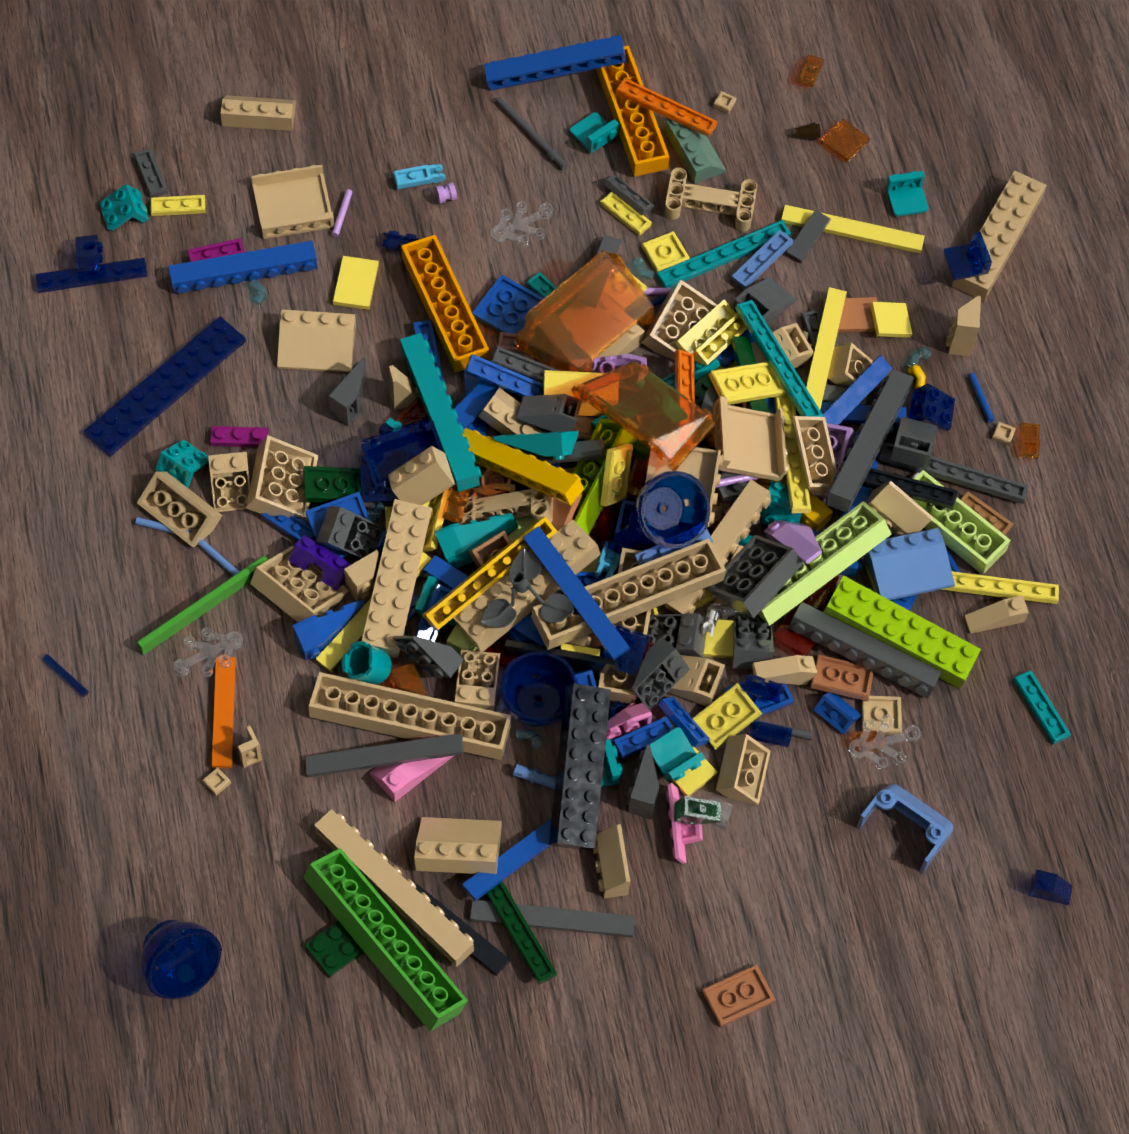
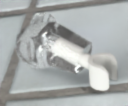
[702,602,740,637]

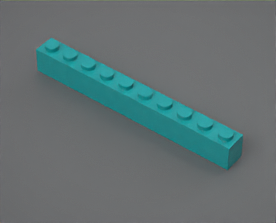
[400,333,482,492]

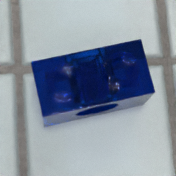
[75,235,103,273]

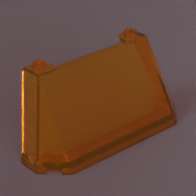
[516,250,654,372]
[570,361,715,472]

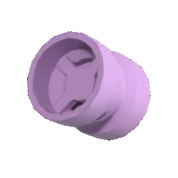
[435,182,457,204]

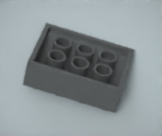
[706,535,803,618]

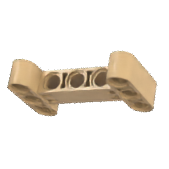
[664,168,757,232]
[457,488,553,525]

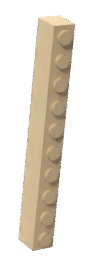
[314,809,474,967]

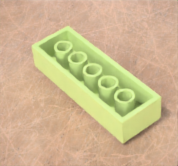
[913,470,1011,575]

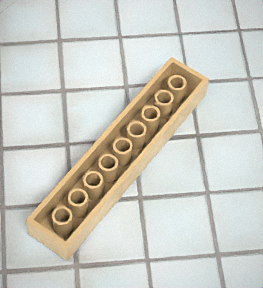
[531,538,726,650]
[309,672,512,760]

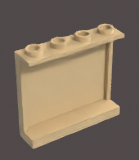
[251,165,334,239]
[713,396,789,481]
[640,440,724,527]

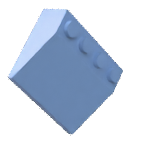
[864,528,955,600]

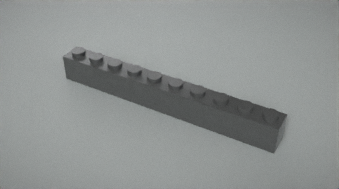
[826,369,914,513]

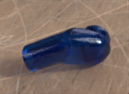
[608,701,627,719]

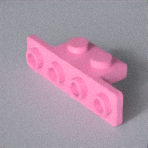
[666,783,703,864]

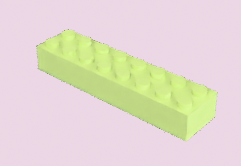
[758,501,891,626]

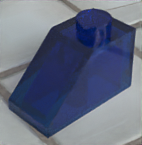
[1029,869,1072,905]

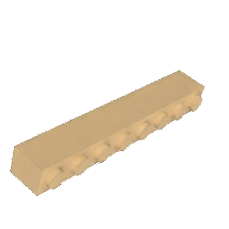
[665,480,771,614]

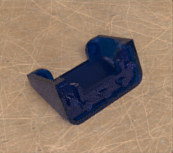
[359,418,443,490]

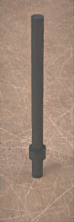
[496,97,568,169]

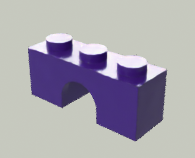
[289,535,352,590]

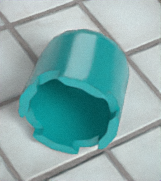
[342,641,392,685]

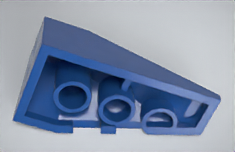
[293,599,365,660]

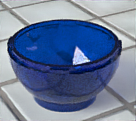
[635,471,710,549]
[500,652,579,727]
[141,920,222,999]

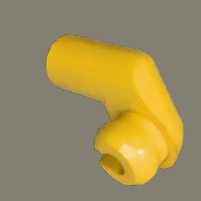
[908,365,926,391]

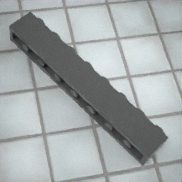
[788,602,942,699]

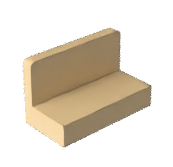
[238,725,262,768]

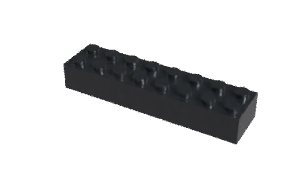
[549,683,611,850]

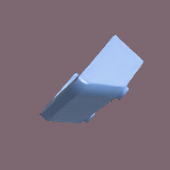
[857,784,953,873]

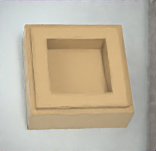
[713,91,737,114]
[991,422,1016,446]
[202,767,231,796]

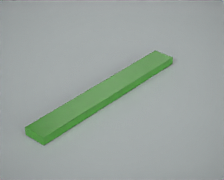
[138,556,268,655]

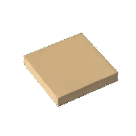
[861,696,902,735]

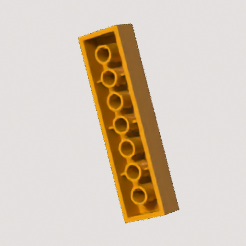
[596,46,669,177]
[401,235,489,373]

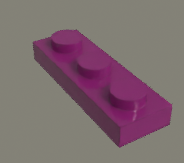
[188,238,245,262]
[210,426,269,447]

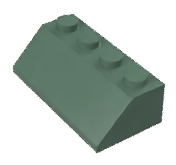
[664,118,726,184]

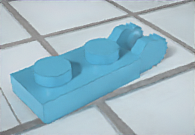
[393,164,445,190]
[594,541,622,579]

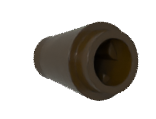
[795,122,821,140]

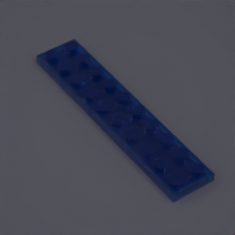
[84,316,246,457]

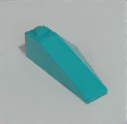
[494,431,579,460]
[435,513,519,569]

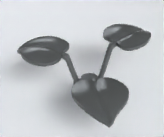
[481,548,574,628]

